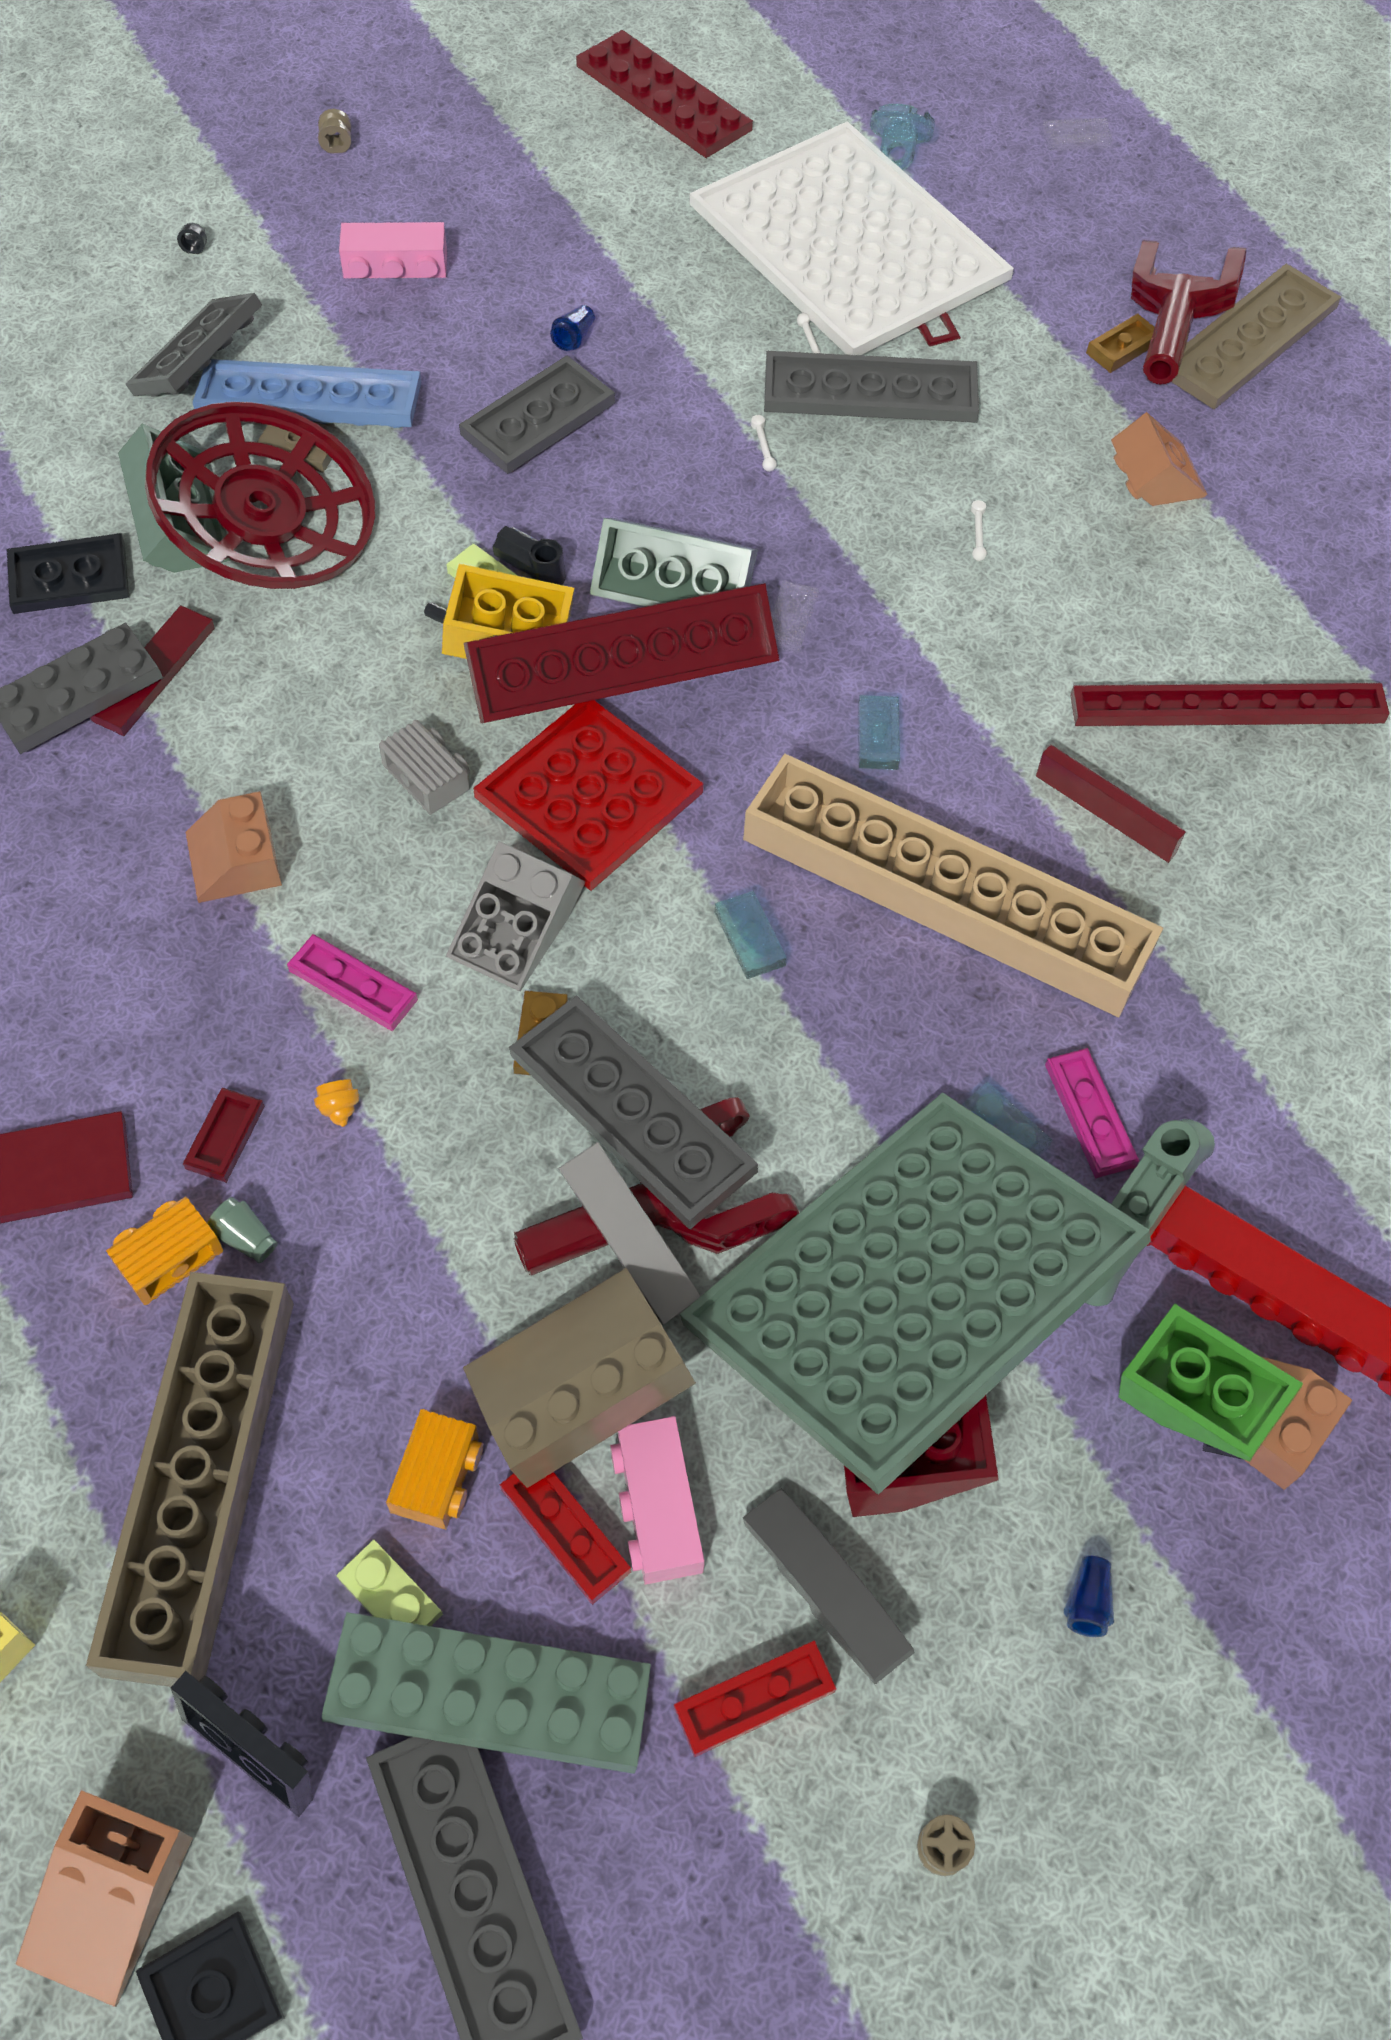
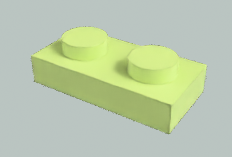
[336,1540,443,1626]

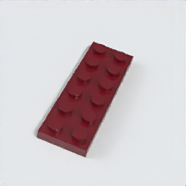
[576,30,753,158]

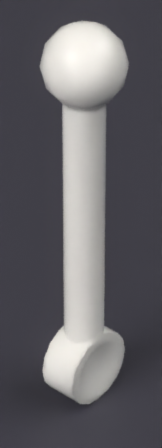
[797,313,820,353]
[751,415,777,472]
[971,500,987,561]

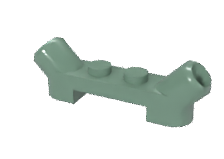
[1085,1119,1215,1307]

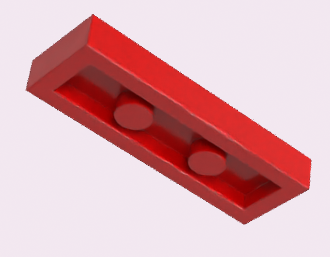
[499,1472,631,1605]
[673,1640,836,1758]

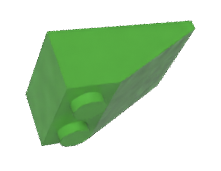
[1118,1304,1303,1462]

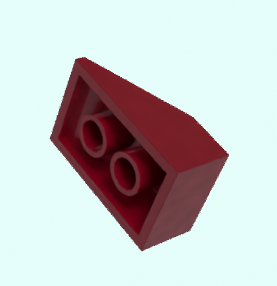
[844,1395,999,1517]

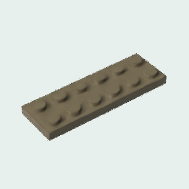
[1172,263,1341,410]

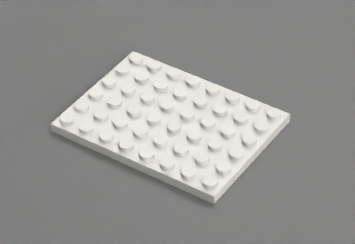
[690,122,1014,355]

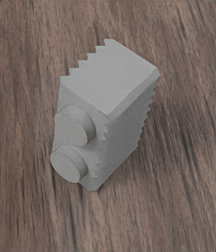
[379,720,470,815]

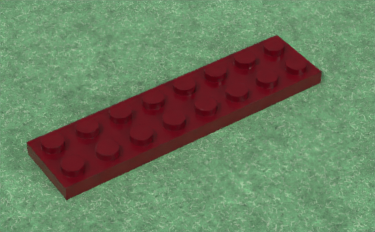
[463,583,780,723]

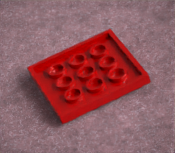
[473,700,704,891]

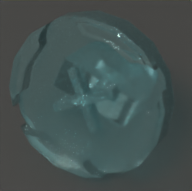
[870,104,935,171]

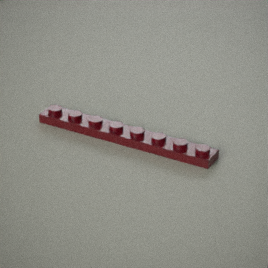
[1070,683,1390,726]

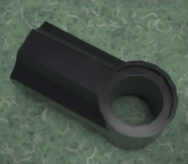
[492,525,566,585]

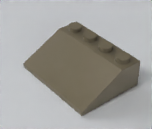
[463,1268,696,1488]

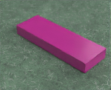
[287,934,418,1032]
[1045,1048,1139,1179]

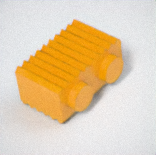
[106,1196,224,1305]
[386,1409,484,1530]

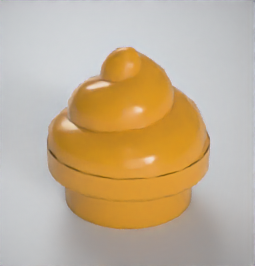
[314,1079,359,1127]

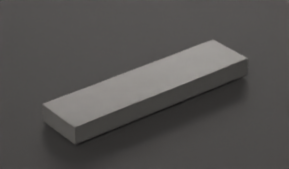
[558,1142,701,1324]

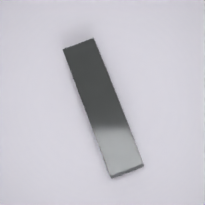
[743,1488,915,1685]

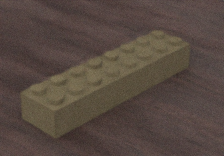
[86,1272,294,1687]

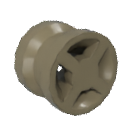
[318,109,351,153]
[917,1814,975,1876]

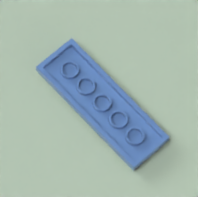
[193,359,421,428]

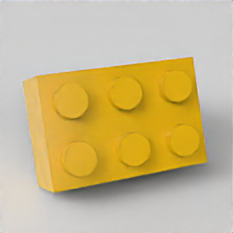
[442,564,574,659]

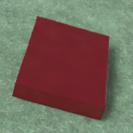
[0,1111,133,1224]

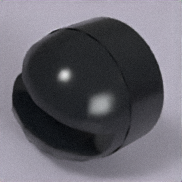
[177,222,207,254]

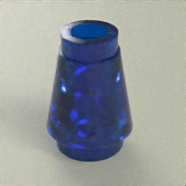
[550,305,595,351]
[1063,1556,1114,1637]

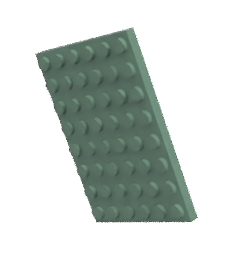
[679,1092,1151,1495]

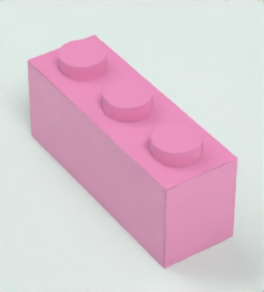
[339,222,447,278]
[610,1416,705,1585]

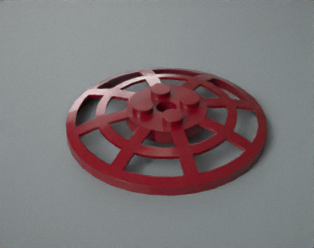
[145,402,375,589]

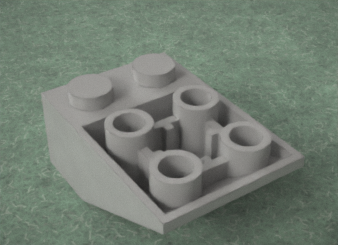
[446,841,585,991]

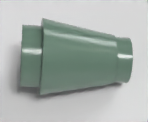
[207,1197,278,1263]

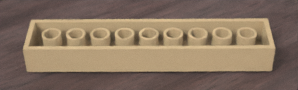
[743,753,1163,1018]

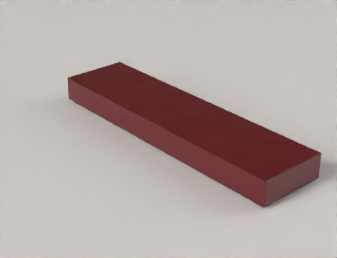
[90,605,215,736]
[1036,744,1186,863]

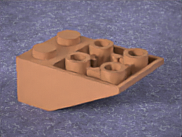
[15,1790,193,2007]

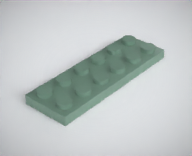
[322,1612,651,1774]

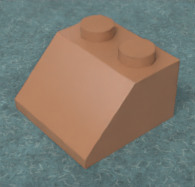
[1111,412,1208,506]
[185,791,282,903]
[1243,1356,1353,1490]

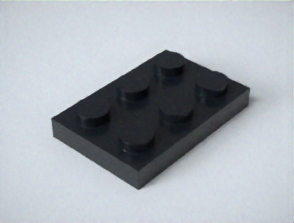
[170,1671,313,1817]

